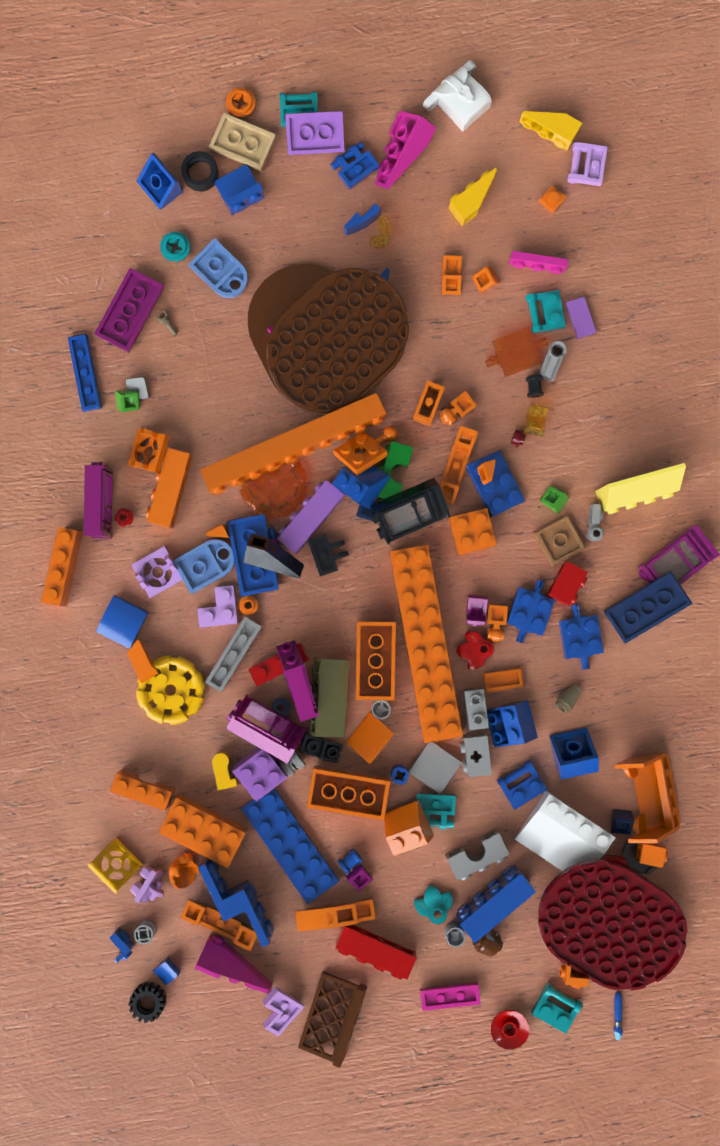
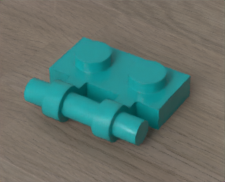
[416,793,456,830]

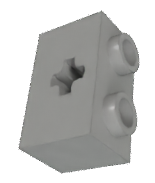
[462,688,489,730]
[460,734,492,777]

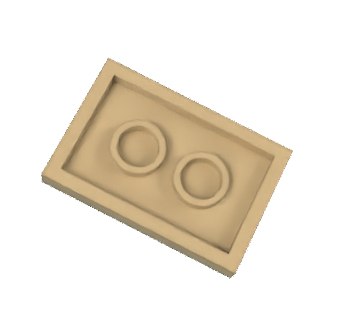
[209,113,276,172]

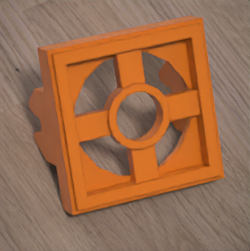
[127,427,170,473]

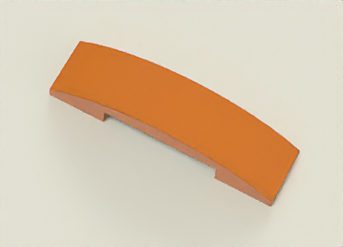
[440,425,478,504]
[180,899,257,951]

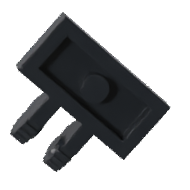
[308,534,349,577]

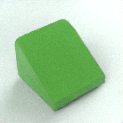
[115,390,140,412]
[540,485,569,514]

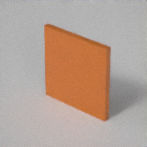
[346,712,394,764]

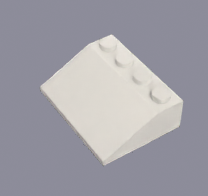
[514,791,615,871]

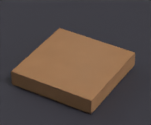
[533,515,586,567]

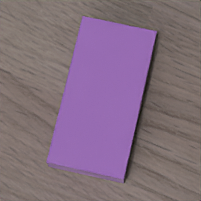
[565,297,596,339]

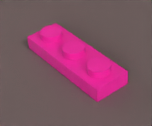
[509,251,569,274]
[420,982,481,1011]

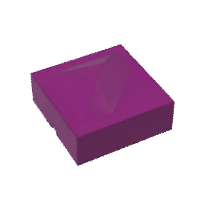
[346,864,373,892]

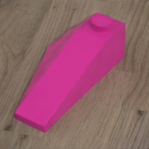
[195,935,272,994]

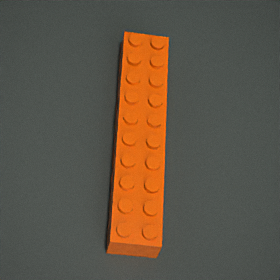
[389,545,463,743]

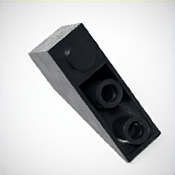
[243,534,304,579]

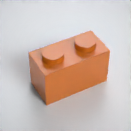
[413,380,445,427]

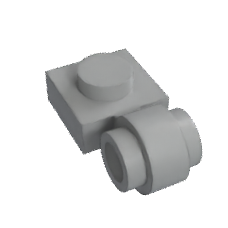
[587,504,604,542]

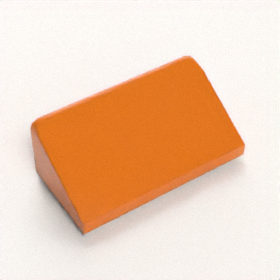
[127,639,158,683]

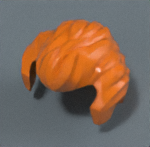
[169,853,201,889]

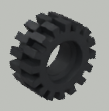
[129,982,166,1023]

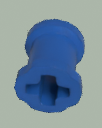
[391,765,409,785]
[337,848,363,874]

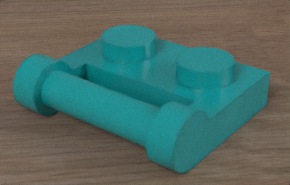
[280,91,318,127]
[525,290,566,334]
[531,983,583,1034]

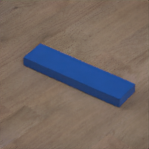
[68,334,102,412]

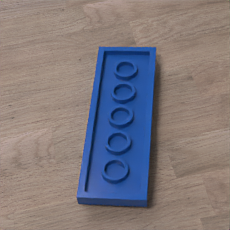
[241,788,339,904]

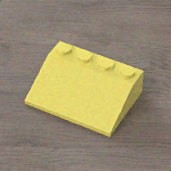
[595,463,686,515]

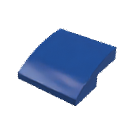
[96,595,149,649]

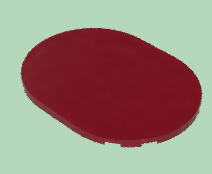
[538,859,688,991]

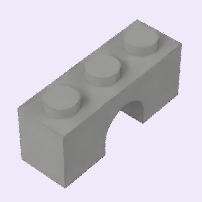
[445,829,509,881]

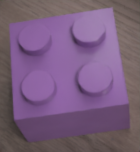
[232,747,287,802]

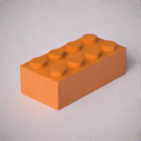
[356,621,396,701]
[307,766,390,821]
[158,794,248,868]

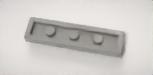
[205,616,262,692]

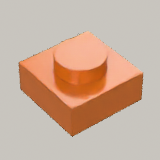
[539,185,566,214]

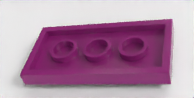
[94,268,165,353]

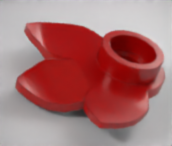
[456,631,494,670]

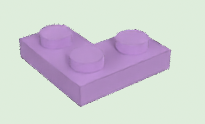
[197,585,238,628]
[263,986,304,1036]

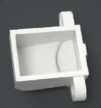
[422,60,492,131]

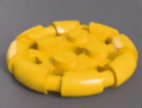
[136,655,205,725]

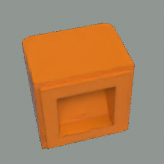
[472,266,500,293]
[477,459,496,485]
[205,524,230,538]

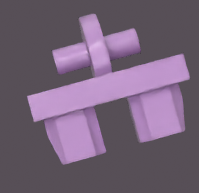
[130,866,165,903]

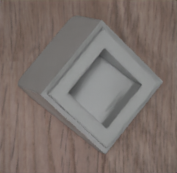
[126,377,149,400]

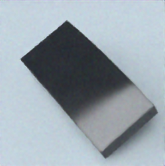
[298,733,343,763]

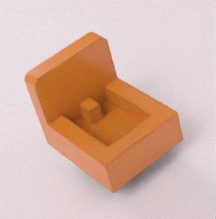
[559,963,590,989]

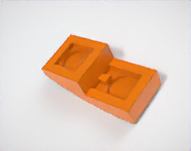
[441,255,462,295]

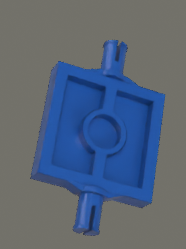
[507,580,555,643]
[559,604,604,670]

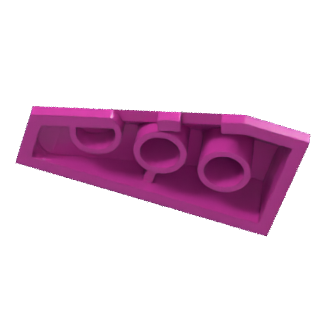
[375,111,436,190]

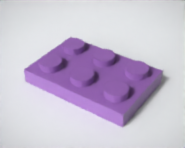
[285,111,344,155]

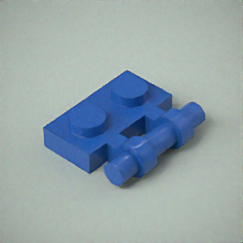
[330,142,379,190]

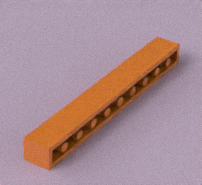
[200,393,386,495]

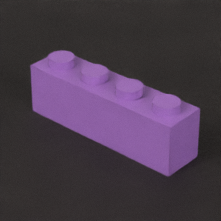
[278,480,344,555]

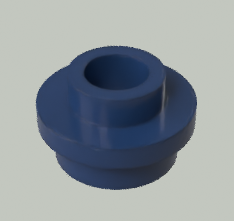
[272,698,291,717]

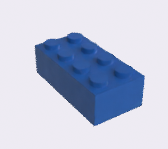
[456,865,536,943]

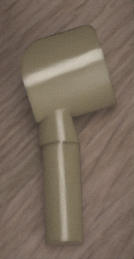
[156,310,178,336]

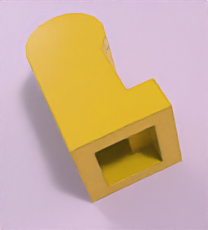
[212,751,239,790]

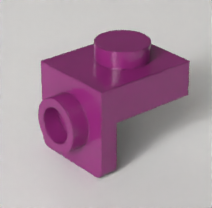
[466,595,488,626]

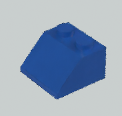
[332,465,390,509]
[549,727,599,780]

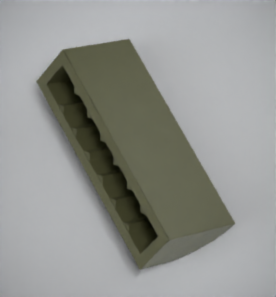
[309,658,350,737]

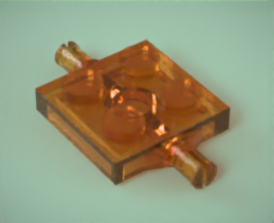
[485,327,548,377]

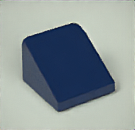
[611,809,634,835]

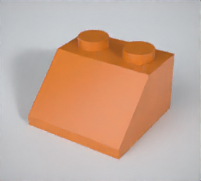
[384,800,434,856]

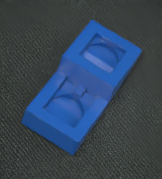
[344,204,381,235]

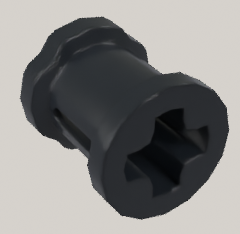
[526,375,544,398]

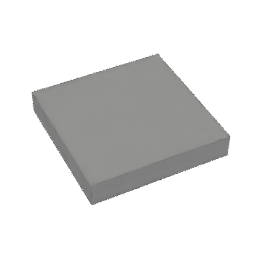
[408,742,462,794]

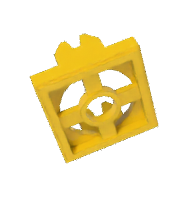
[88,837,143,893]

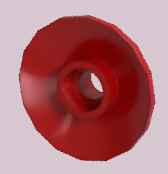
[490,1010,529,1050]

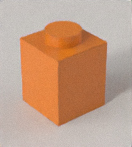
[635,843,668,868]

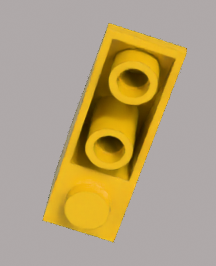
[519,111,582,150]
[449,167,497,226]

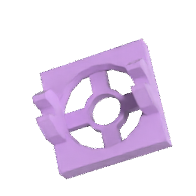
[131,546,183,598]

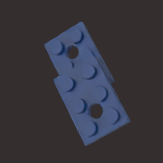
[198,858,274,948]

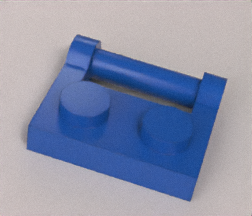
[497,760,547,810]

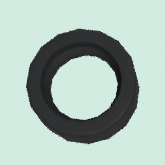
[181,151,219,192]

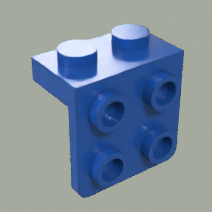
[215,165,265,215]

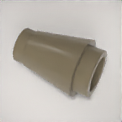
[555,684,582,713]

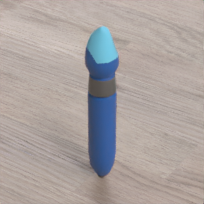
[613,991,623,1040]

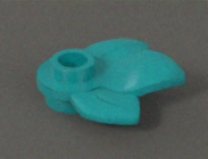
[414,885,453,924]

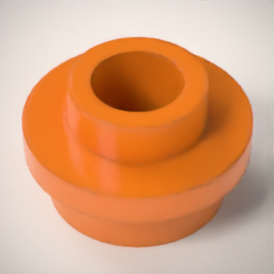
[239,596,258,615]

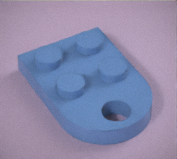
[188,238,248,298]
[173,539,235,594]

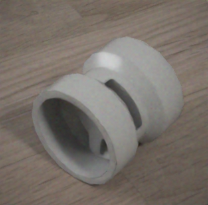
[371,700,391,719]
[279,750,306,777]
[134,920,157,945]
[444,922,465,947]

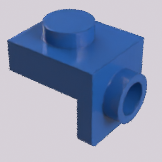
[110,927,135,963]

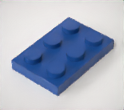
[465,450,525,518]

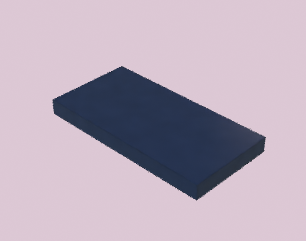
[604,570,693,644]

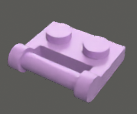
[567,142,607,186]

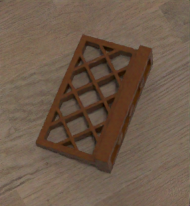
[298,971,368,1068]

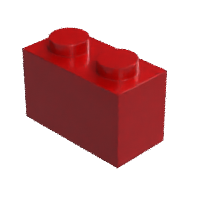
[546,561,588,606]

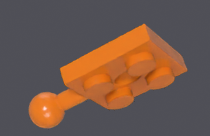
[333,426,398,476]

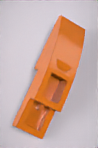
[294,898,376,931]

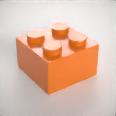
[448,508,497,556]

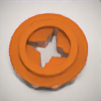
[226,87,256,118]

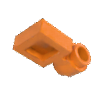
[439,391,477,426]
[486,605,508,642]

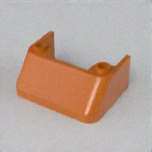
[615,753,680,843]

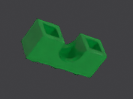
[376,441,413,500]

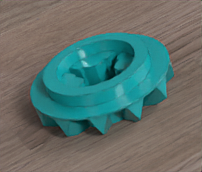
[160,232,191,262]

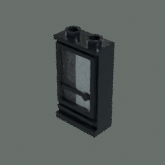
[370,478,451,545]

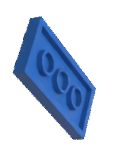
[227,514,279,597]

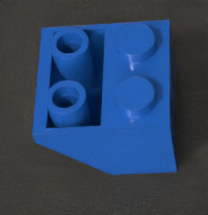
[486,700,538,747]

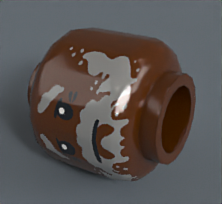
[472,929,503,957]

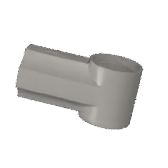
[539,341,567,381]

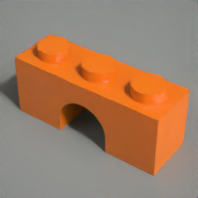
[110,770,176,811]

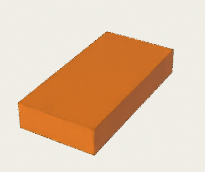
[482,667,524,692]

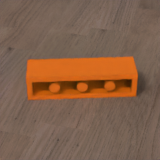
[146,448,192,529]
[41,527,83,607]

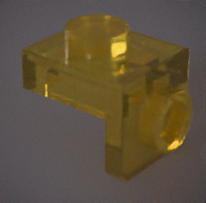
[369,216,392,248]
[524,404,549,437]

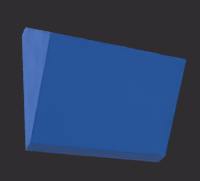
[136,153,183,209]

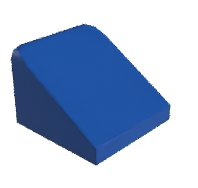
[153,957,181,985]

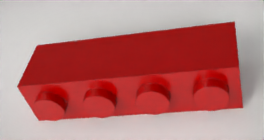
[335,925,417,980]

